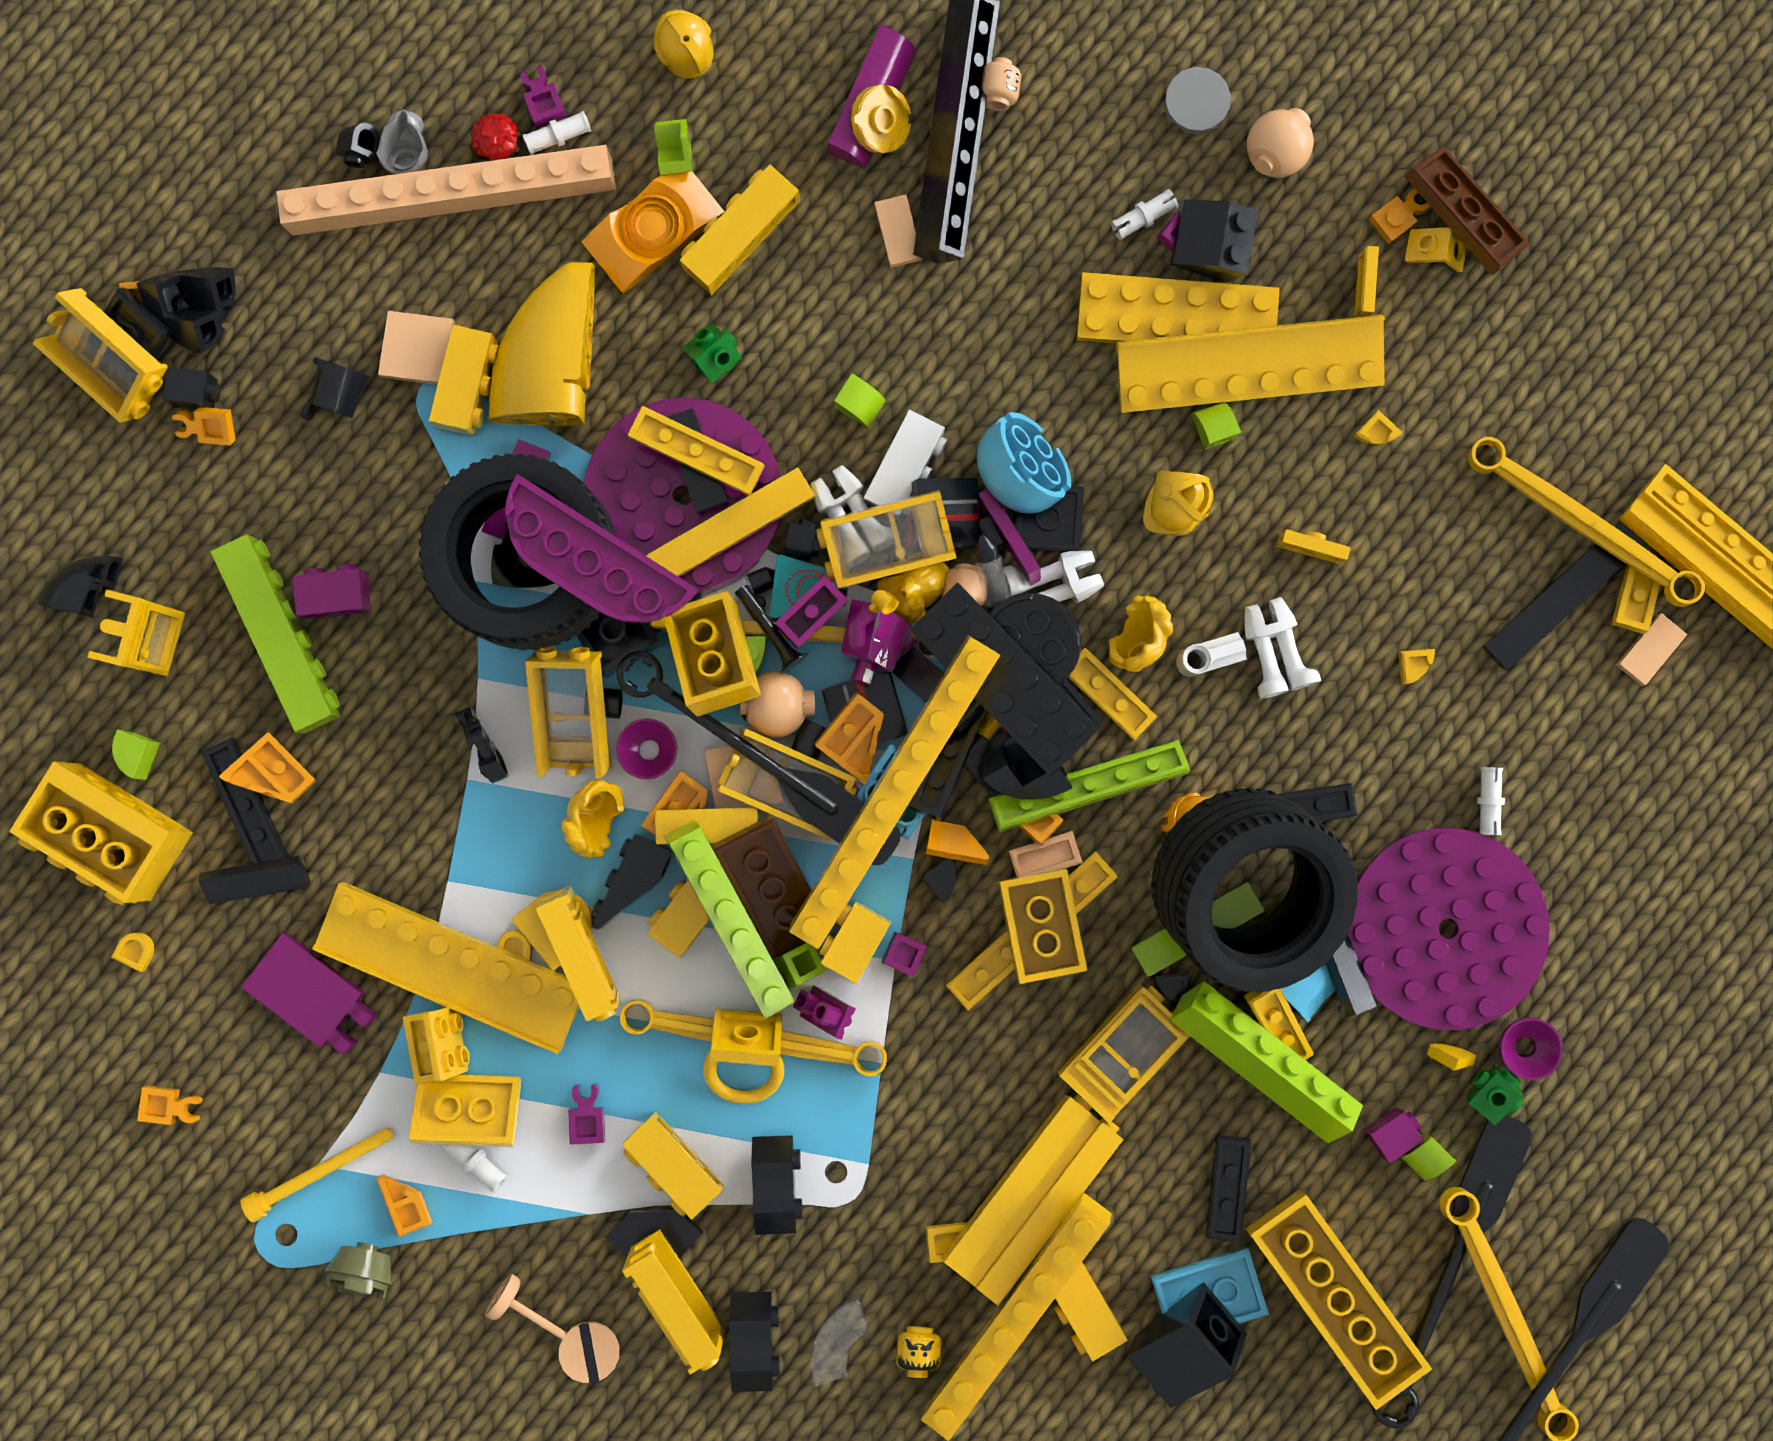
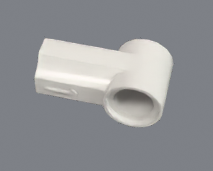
[1176,632,1247,677]

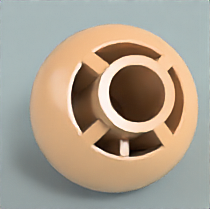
[1246,108,1314,178]
[739,671,815,738]

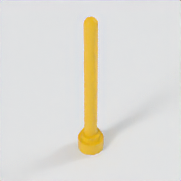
[240,1128,394,1223]

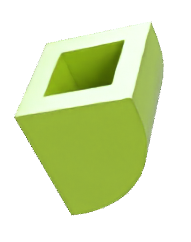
[834,373,886,429]
[1191,402,1241,450]
[112,729,161,780]
[772,942,826,989]
[1400,1131,1456,1180]

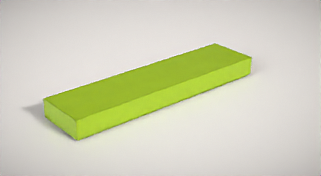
[1130,882,1264,977]

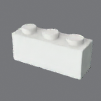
[863,410,947,521]

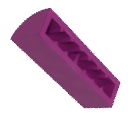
[828,24,916,169]

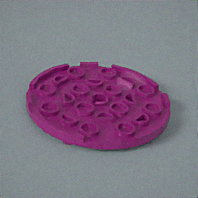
[584,397,781,595]
[1348,828,1550,1030]

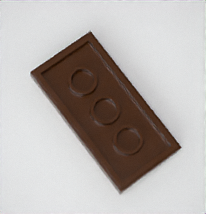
[1404,146,1530,275]
[711,815,812,959]

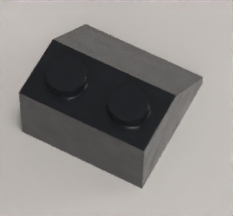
[1170,199,1259,283]

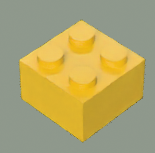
[819,901,891,984]

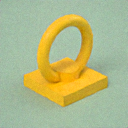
[703,1009,784,1104]

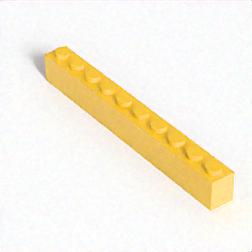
[789,635,1000,950]

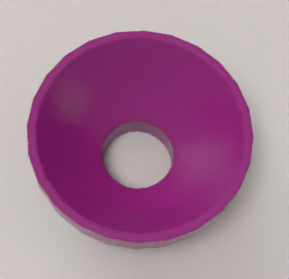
[616,718,678,780]
[1498,1018,1563,1080]

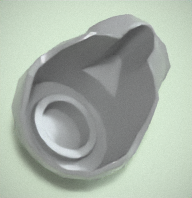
[376,110,428,174]

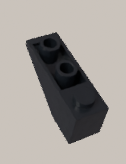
[590,834,673,930]

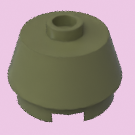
[323,1242,392,1300]

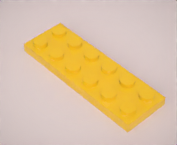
[1076,272,1280,344]

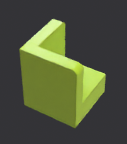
[654,119,693,175]

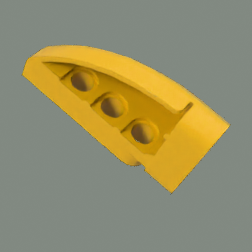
[488,262,595,427]

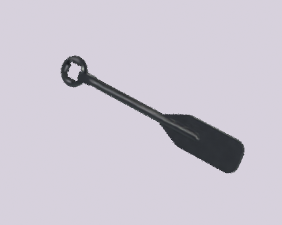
[617,651,901,865]
[1372,1115,1532,1429]
[1498,1218,1669,1441]

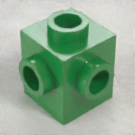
[682,323,742,383]
[1467,1065,1523,1126]

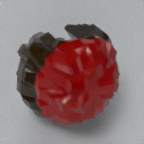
[470,112,523,160]

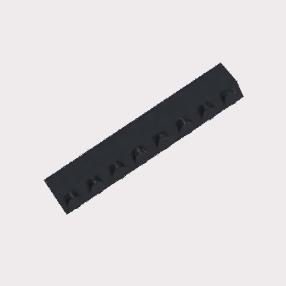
[913,0,1000,264]

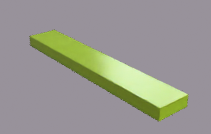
[988,740,1190,832]

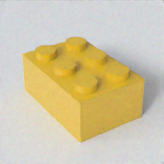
[664,591,761,717]
[998,869,1087,984]

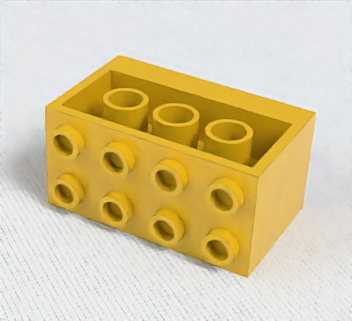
[9,761,194,905]

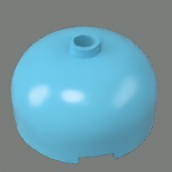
[977,412,1071,514]

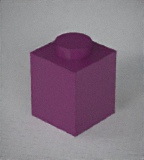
[1363,1107,1424,1163]

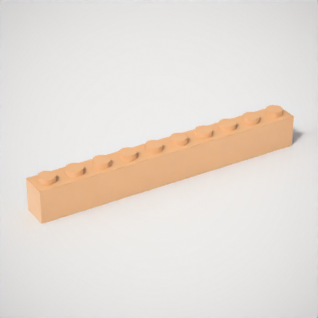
[276,145,616,236]

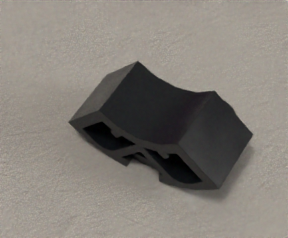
[751,1135,803,1235]
[729,1292,780,1392]

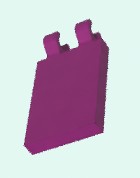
[241,933,378,1055]

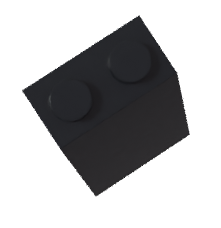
[1127,1282,1247,1408]

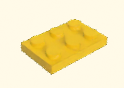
[409,1075,522,1147]

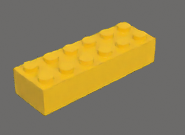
[1245,1189,1432,1410]

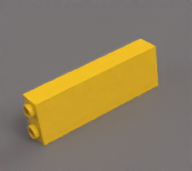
[941,1095,1124,1306]

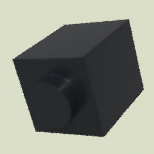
[162,367,220,409]

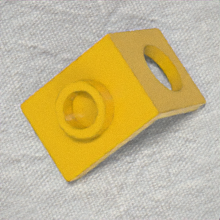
[1405,227,1467,272]

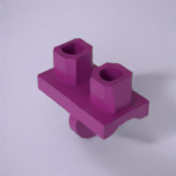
[793,985,856,1040]

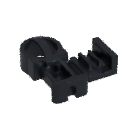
[455,706,509,784]

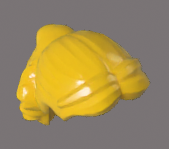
[877,552,950,623]
[1109,595,1173,672]
[561,779,624,858]

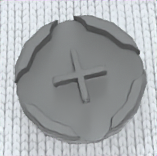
[1164,67,1231,135]

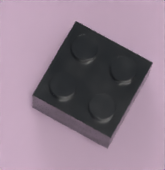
[576,612,664,679]

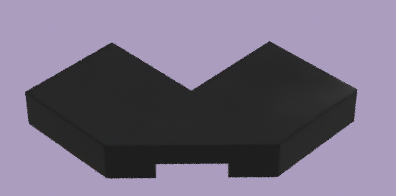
[606,1208,703,1258]

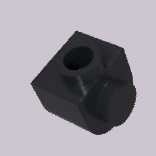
[336,123,381,168]
[784,519,820,563]

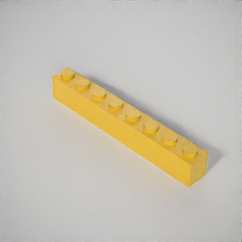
[921,1193,1112,1441]

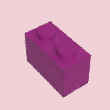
[292,564,372,620]
[774,575,848,649]

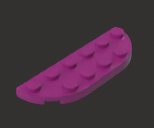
[505,474,698,623]

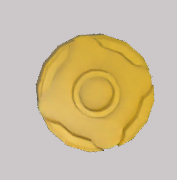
[851,85,911,154]

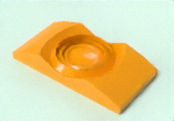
[582,171,724,294]

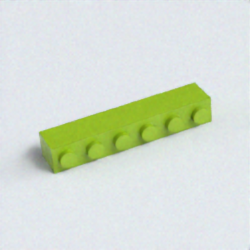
[210,534,341,734]
[664,820,795,1019]
[1170,981,1363,1143]

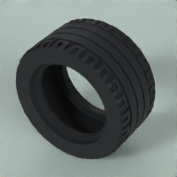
[419,453,616,650]
[1151,788,1358,992]

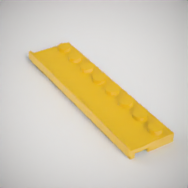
[1116,315,1385,413]
[1619,464,1773,649]
[312,882,580,1054]

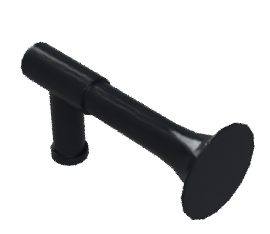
[735,584,809,674]

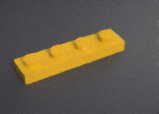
[627,406,765,496]

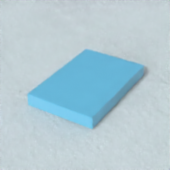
[1150,1246,1269,1324]

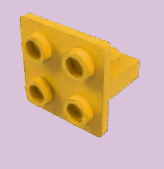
[402,1007,470,1084]

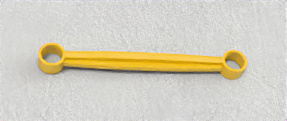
[1468,437,1705,607]
[620,999,887,1076]
[1439,1187,1579,1441]

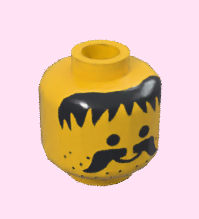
[896,1326,942,1378]

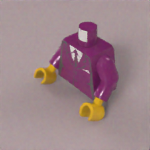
[841,590,921,686]

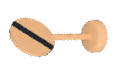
[484,1273,619,1383]

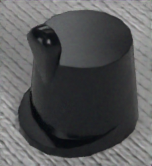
[301,357,370,421]

